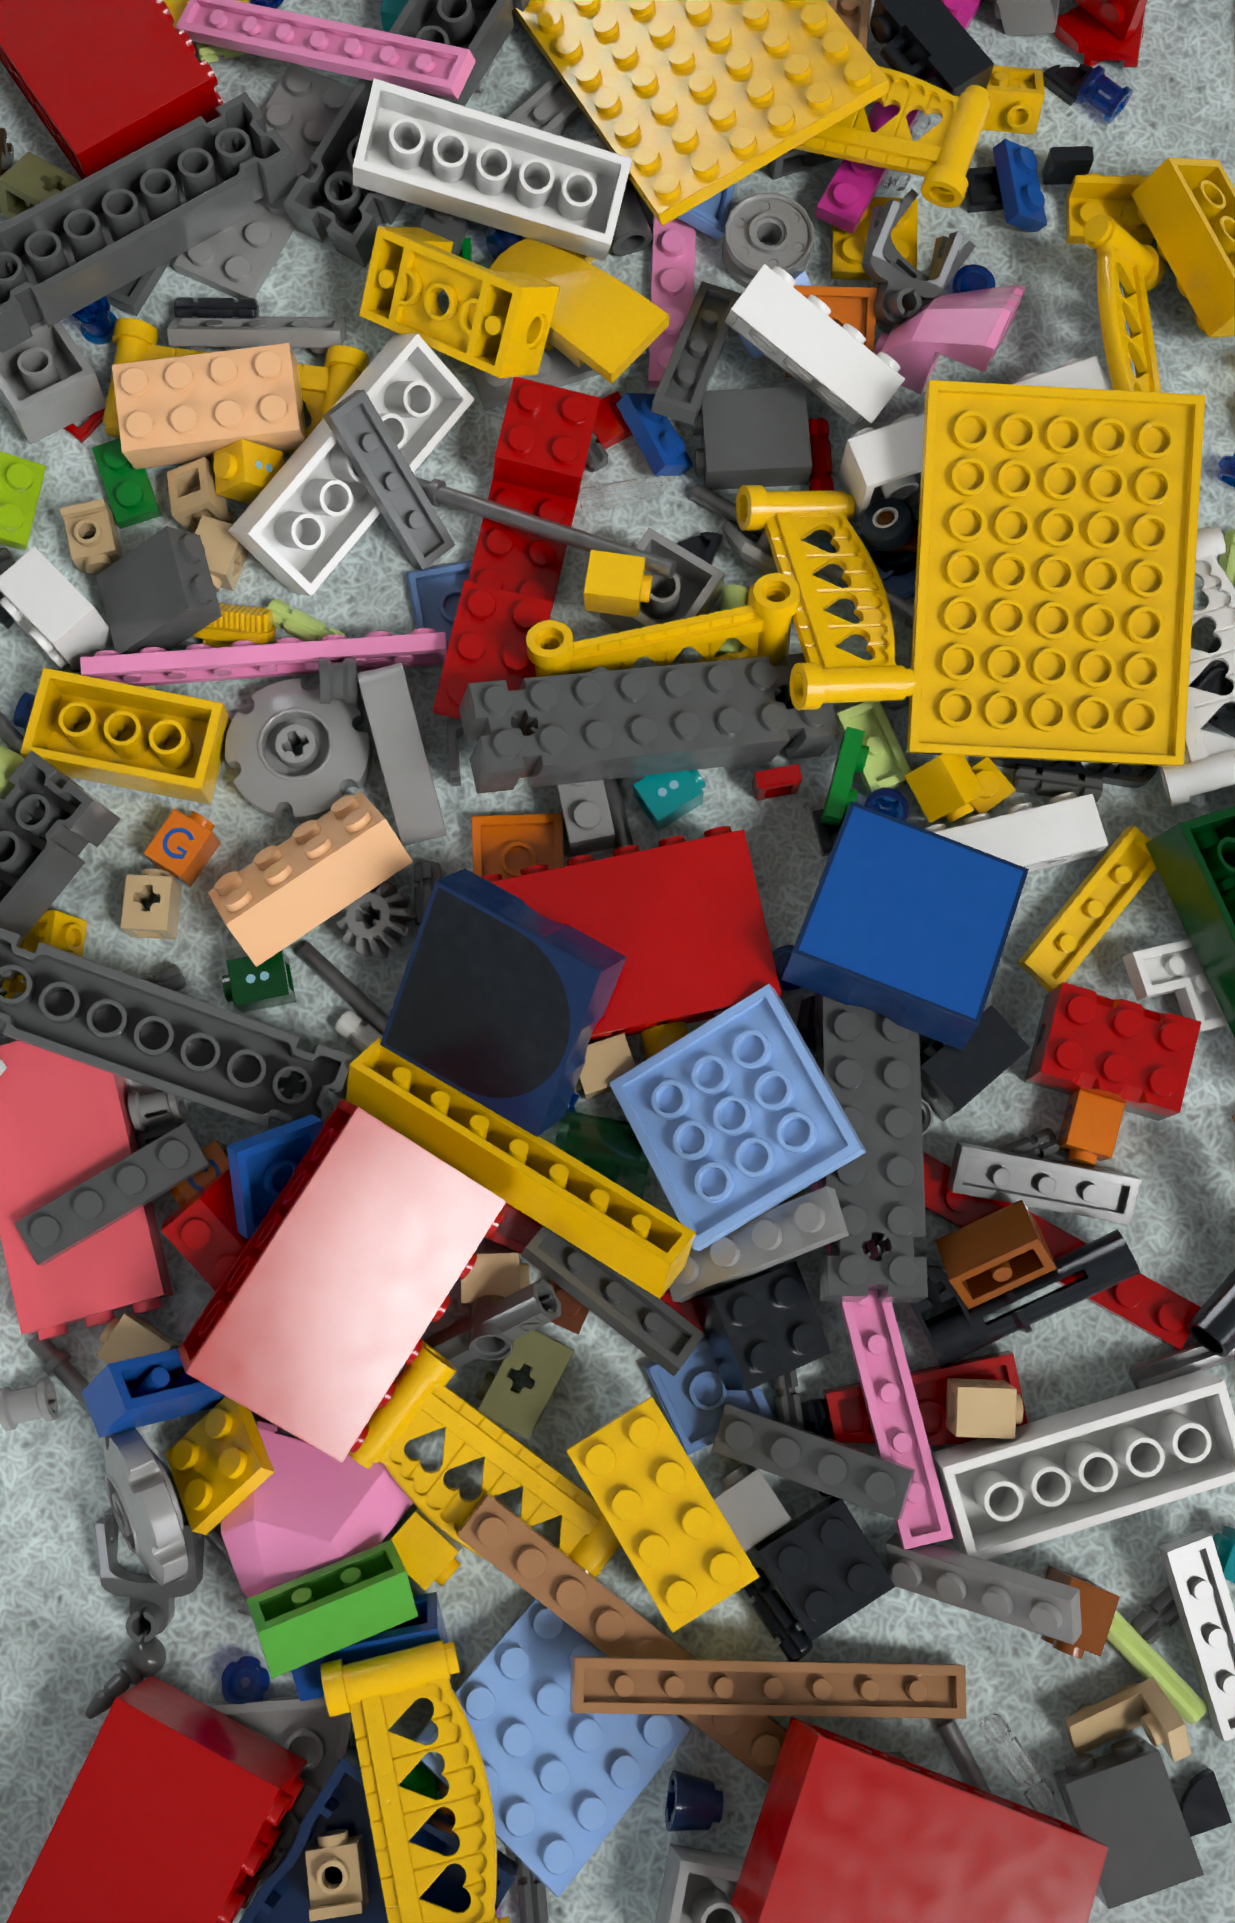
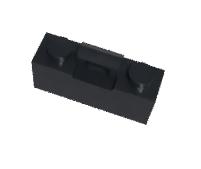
[870,0,994,96]

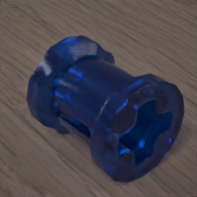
[1076,65,1133,124]
[72,296,117,345]

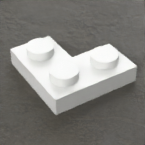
[1122,939,1229,1033]

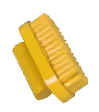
[192,602,276,648]

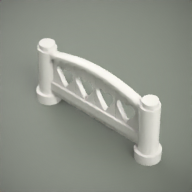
[1159,526,1235,807]

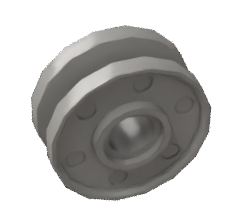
[722,192,814,288]

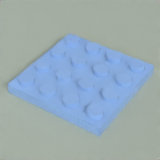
[609,984,866,1251]
[414,1599,690,1897]

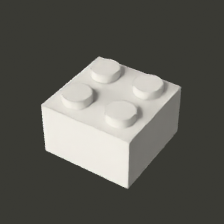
[0,546,113,670]

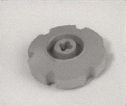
[225,679,372,823]
[102,1427,188,1586]

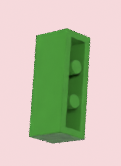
[246,1540,418,1678]

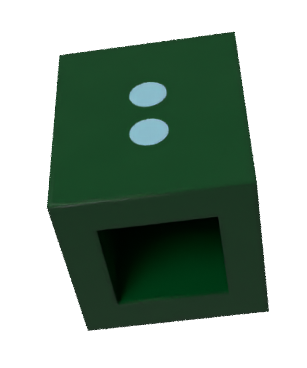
[222,950,296,1013]

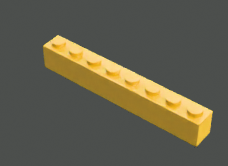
[346,1037,696,1299]

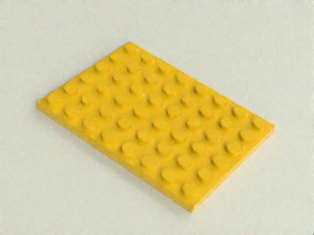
[513,0,889,226]
[906,380,1205,766]

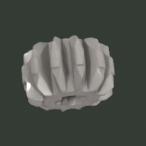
[336,882,418,959]

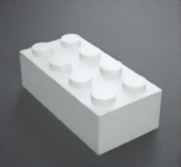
[725,264,905,431]

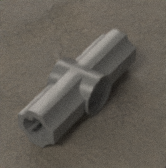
[424,1279,561,1368]

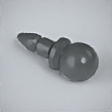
[85,1636,166,1719]

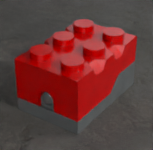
[1024,982,1201,1121]

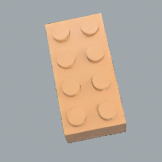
[112,343,307,469]
[207,791,413,967]

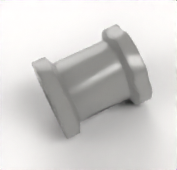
[128,1090,187,1133]
[0,1377,58,1431]

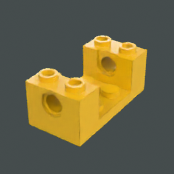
[359,226,560,378]

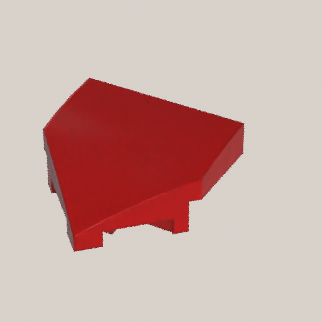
[1053,5,1145,68]

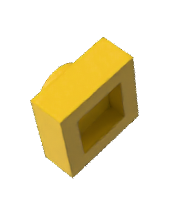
[970,757,1016,815]

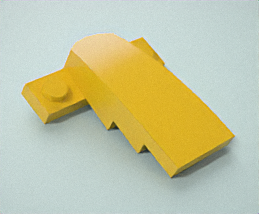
[490,238,669,384]

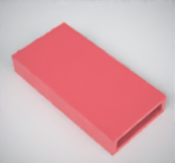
[0,1041,174,1341]

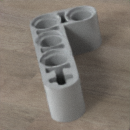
[357,662,447,846]

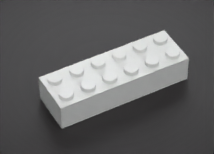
[353,78,632,261]
[228,333,475,596]
[837,356,1112,524]
[931,1370,1235,1560]

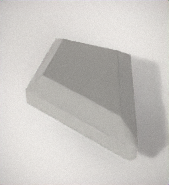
[722,519,778,574]

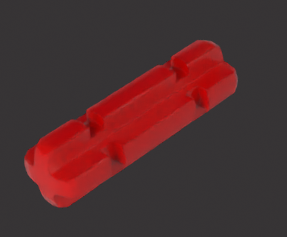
[808,418,834,491]

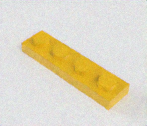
[1017,825,1157,992]

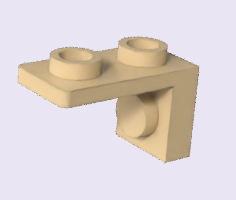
[1065,1677,1191,1762]

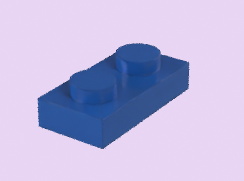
[992,139,1047,232]
[616,393,693,476]

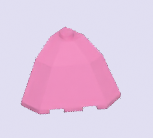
[874,284,1026,394]
[221,1421,413,1598]

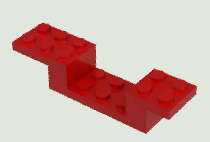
[433,377,600,720]

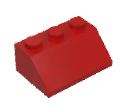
[161,1166,249,1292]

